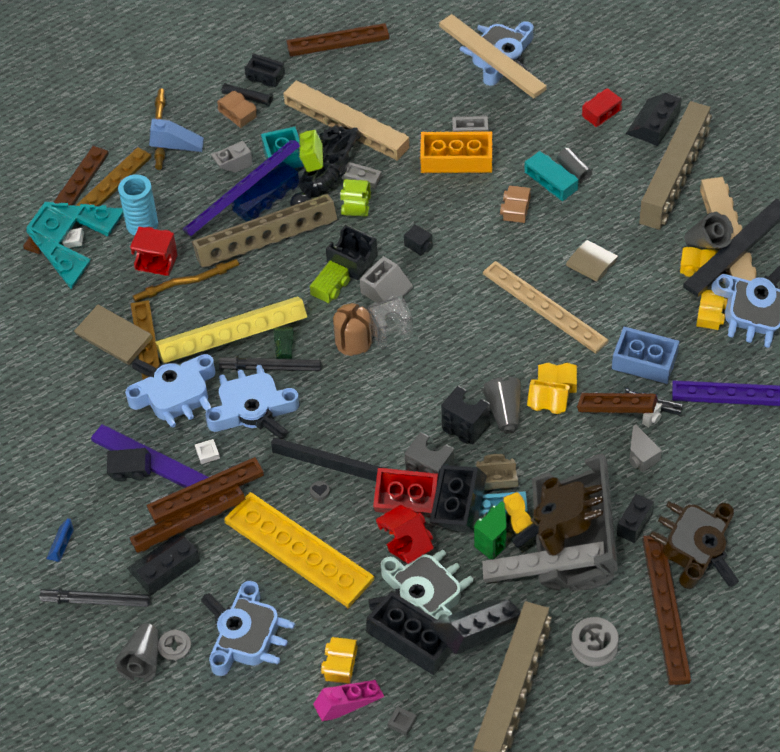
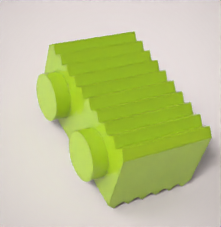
[299,130,323,172]
[310,260,350,303]

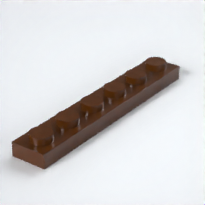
[286,23,389,57]
[146,457,264,524]
[129,485,246,553]

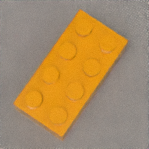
[420,132,492,173]

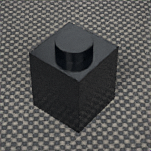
[404,224,433,256]

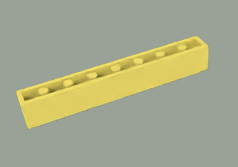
[155,296,307,363]

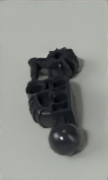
[290,125,361,206]

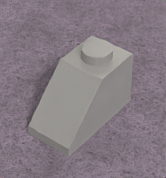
[629,425,662,472]

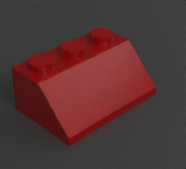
[373,468,438,517]

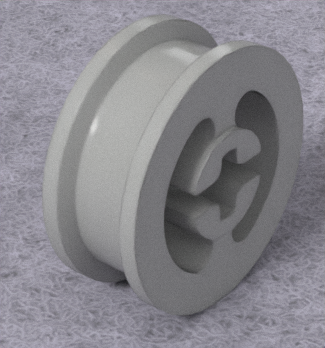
[571,617,618,667]

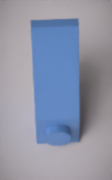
[149,119,203,152]

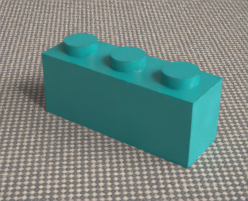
[524,151,578,201]

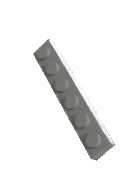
[482,542,606,583]

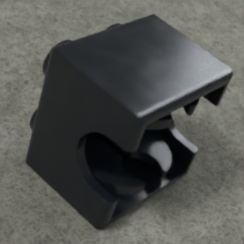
[326,225,378,280]
[441,386,490,445]

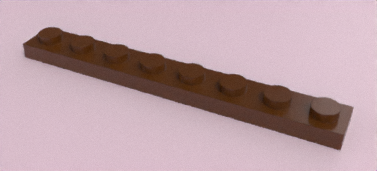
[23,146,109,254]
[642,535,691,685]

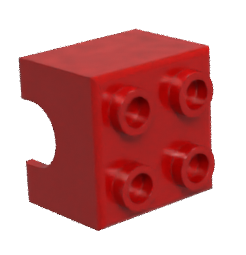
[130,226,178,276]
[376,505,434,564]

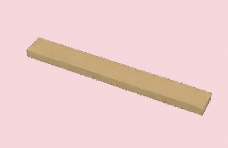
[439,14,546,98]
[483,261,608,353]

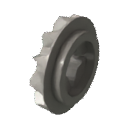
[158,630,191,661]

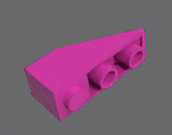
[313,680,384,721]

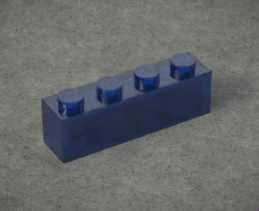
[232,161,299,222]

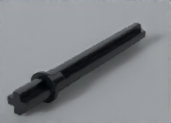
[219,356,321,371]
[39,588,151,607]

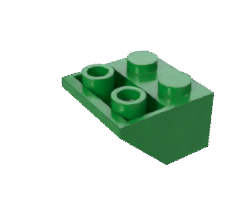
[474,501,506,560]

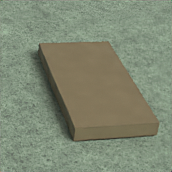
[74,305,153,365]

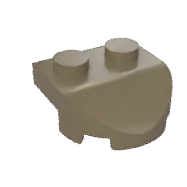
[476,454,518,491]

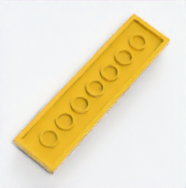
[224,492,374,608]

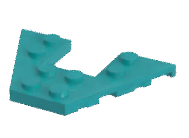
[26,202,124,289]

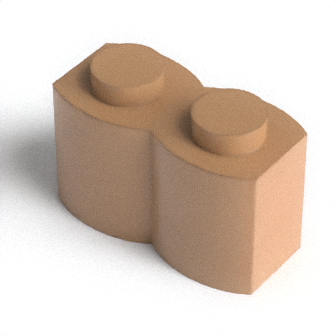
[217,91,257,128]
[500,185,531,223]

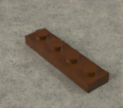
[577,393,658,413]

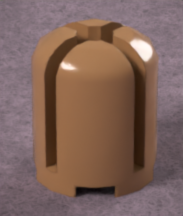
[333,303,372,356]

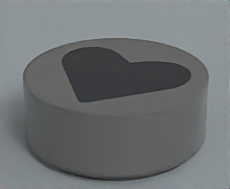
[310,481,330,501]

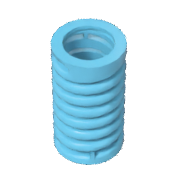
[118,175,158,236]

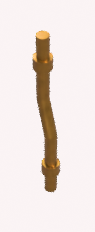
[154,89,166,170]
[132,259,239,302]

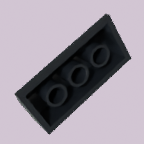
[366,591,451,675]
[429,599,521,655]

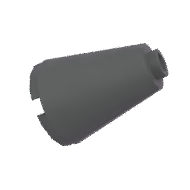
[685,212,733,249]
[483,377,521,434]
[115,623,158,682]

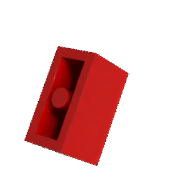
[582,88,622,127]

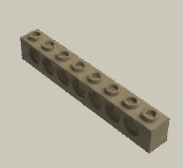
[192,194,338,267]

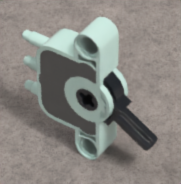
[368,550,473,620]

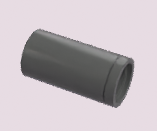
[557,148,592,183]

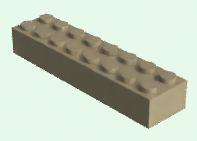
[639,101,712,230]
[473,601,552,752]

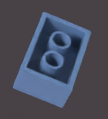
[612,327,679,384]

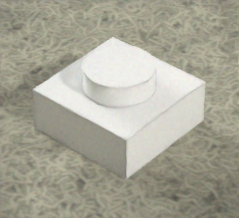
[63,228,84,248]
[642,403,661,428]
[195,439,220,464]

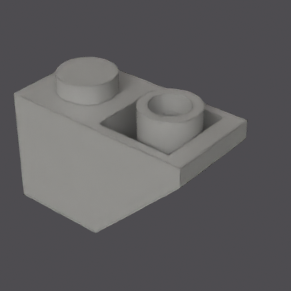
[211,141,253,173]

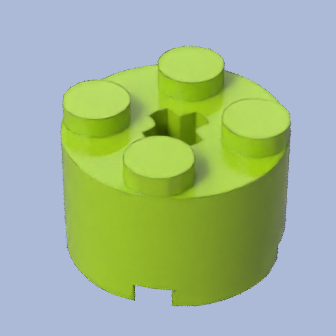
[340,179,371,216]

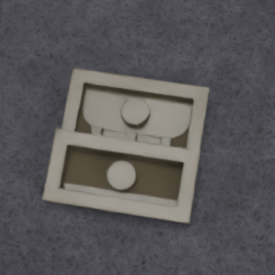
[566,240,618,282]

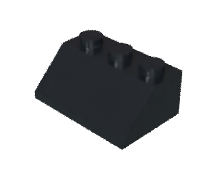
[626,92,681,146]
[430,465,487,533]
[127,534,200,596]

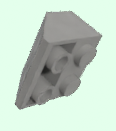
[452,116,488,132]
[360,256,413,311]

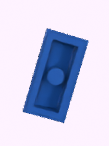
[46,518,74,562]

